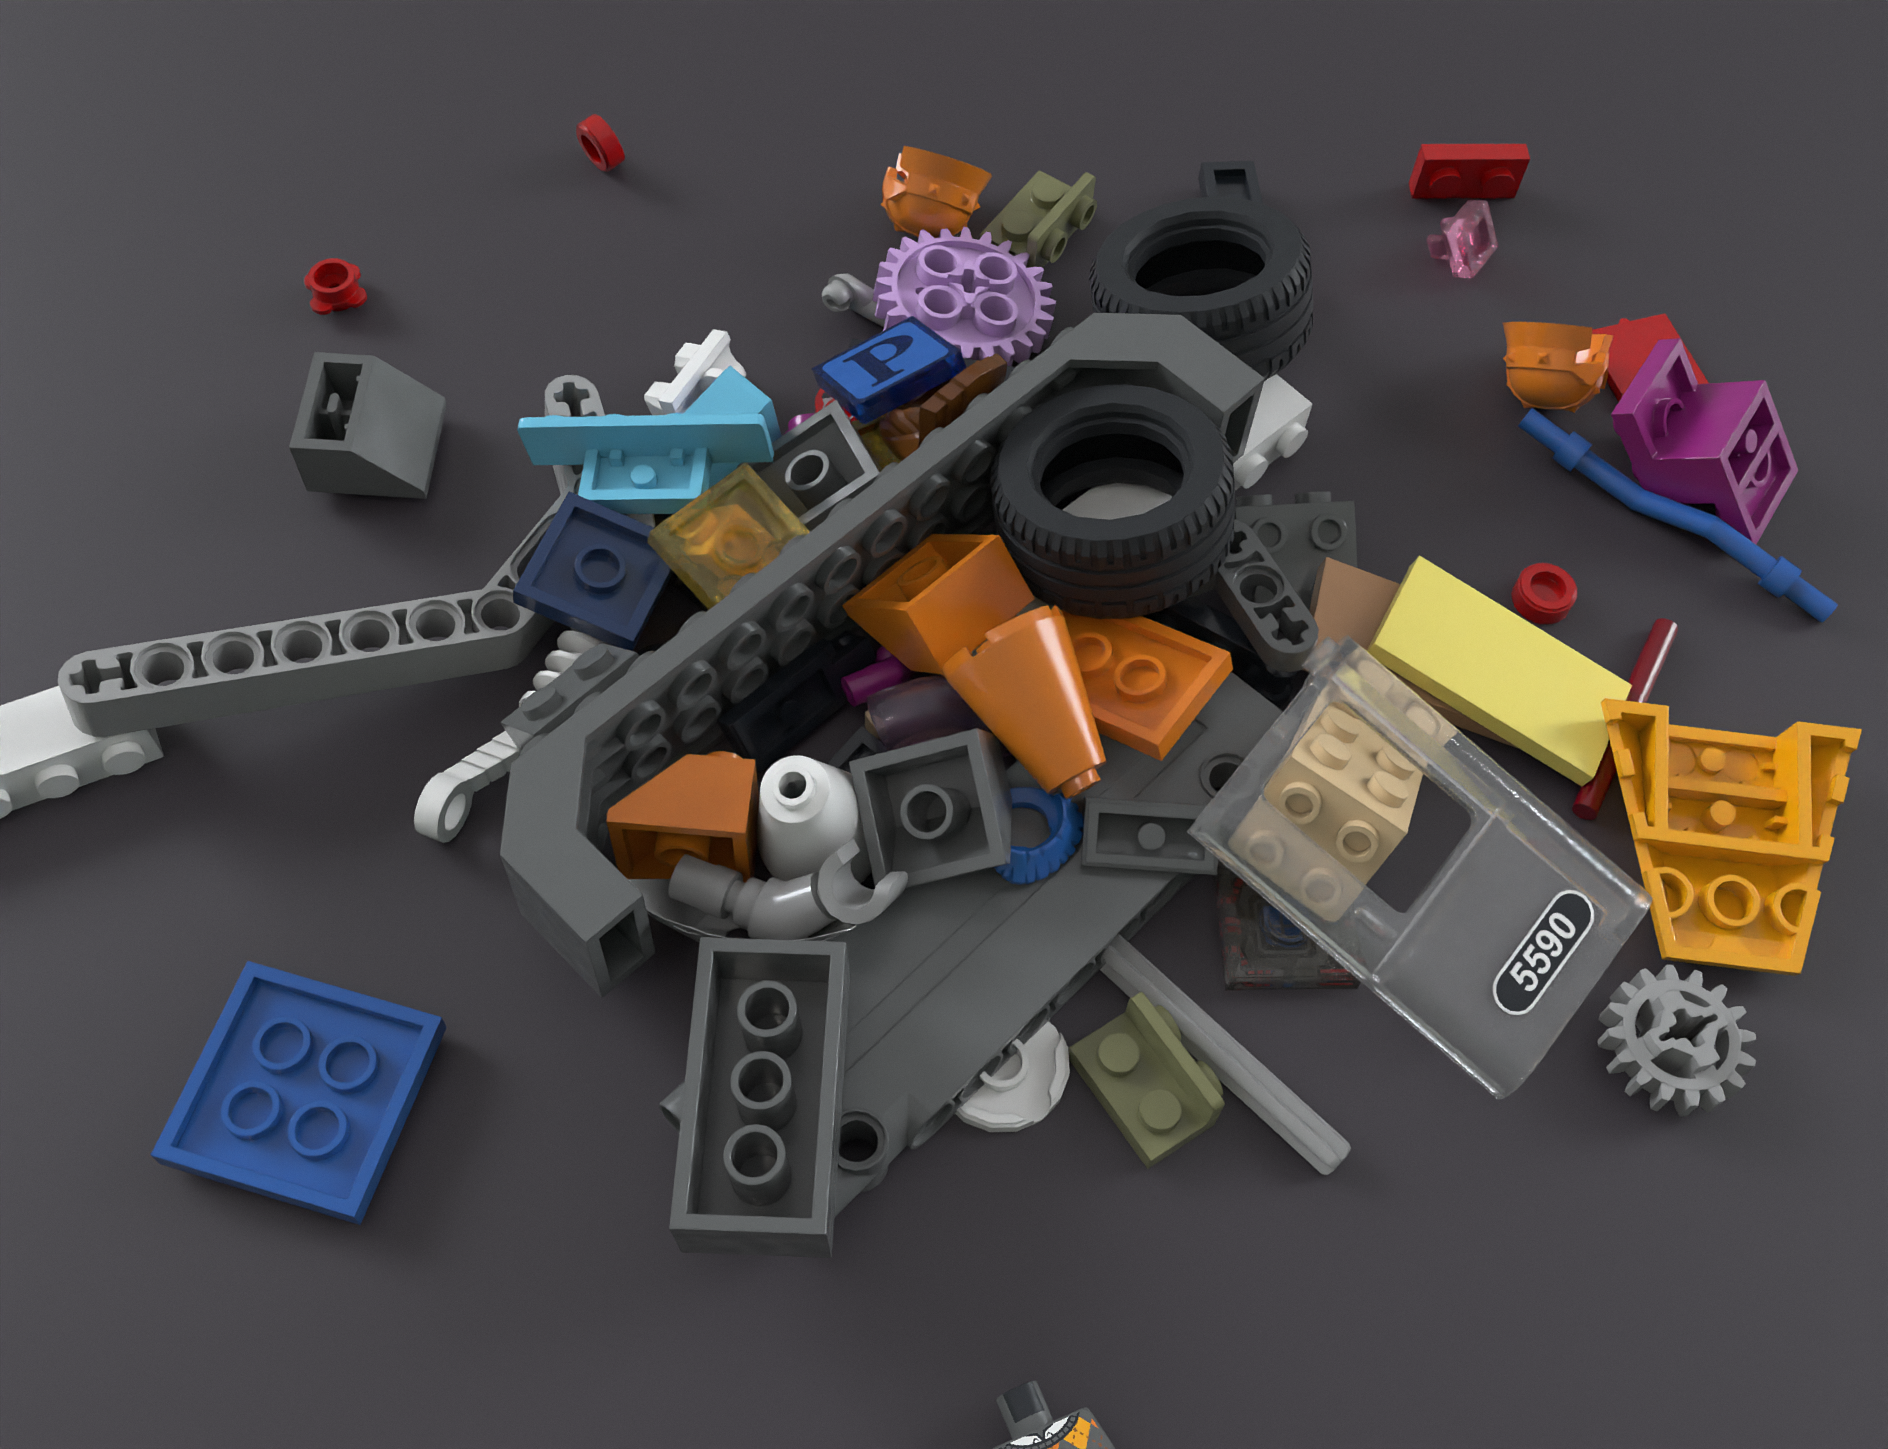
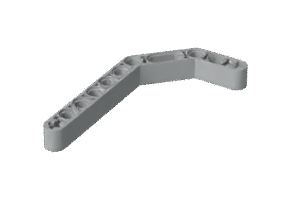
[58,375,625,737]

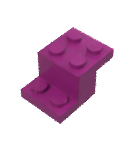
[1611,338,1798,544]

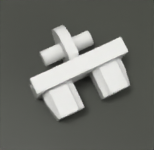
[644,329,747,415]

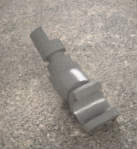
[668,838,908,940]

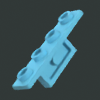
[517,412,774,514]

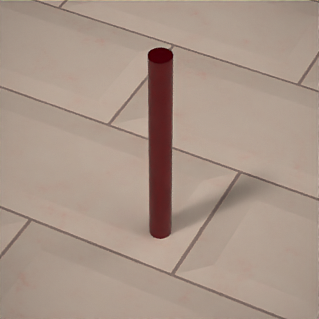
[1572,618,1678,820]

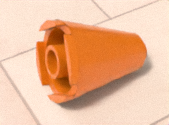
[941,605,1107,800]

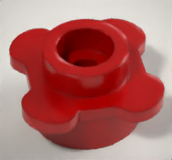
[304,258,367,315]

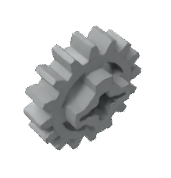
[1597,965,1756,1117]

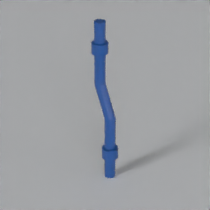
[1518,408,1838,623]

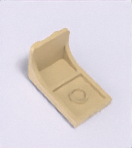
[1224,678,1430,924]

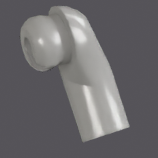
[822,273,885,327]

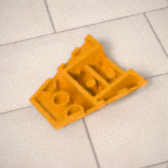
[1601,698,1862,976]

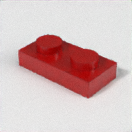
[1409,144,1530,198]

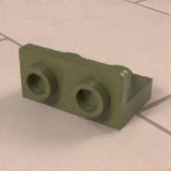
[980,170,1097,268]
[1068,992,1225,1169]

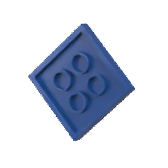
[151,961,447,1225]

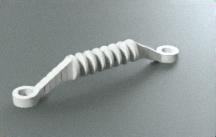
[414,514,655,843]

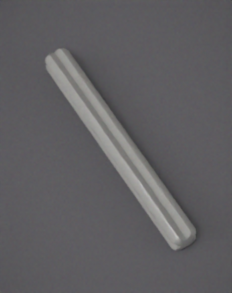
[1100,933,1351,1175]

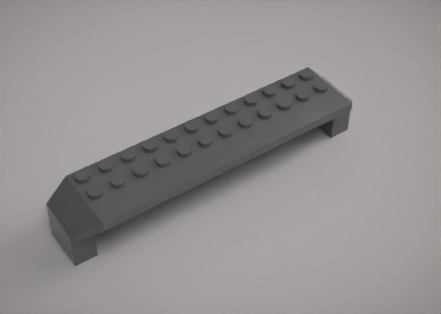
[500,313,1265,998]

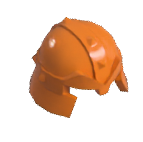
[881,146,992,238]
[1503,322,1613,413]

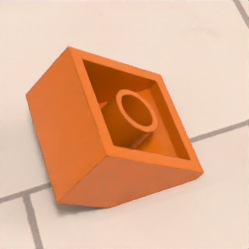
[842,534,1035,675]
[606,751,759,883]

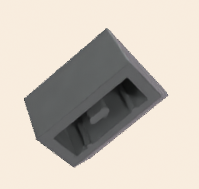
[289,352,447,499]

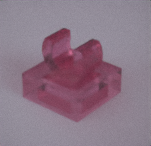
[1426,200,1499,278]

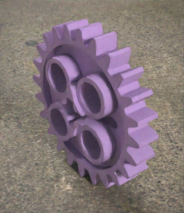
[873,227,1056,366]

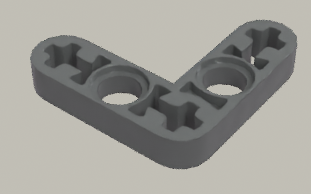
[1142,520,1319,672]

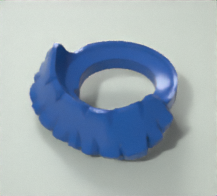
[994,787,1083,885]

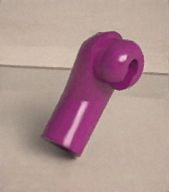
[841,646,916,707]

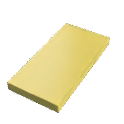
[1365,555,1632,787]

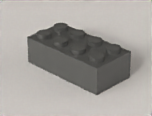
[669,937,851,1258]

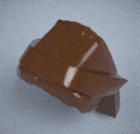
[879,353,1007,461]

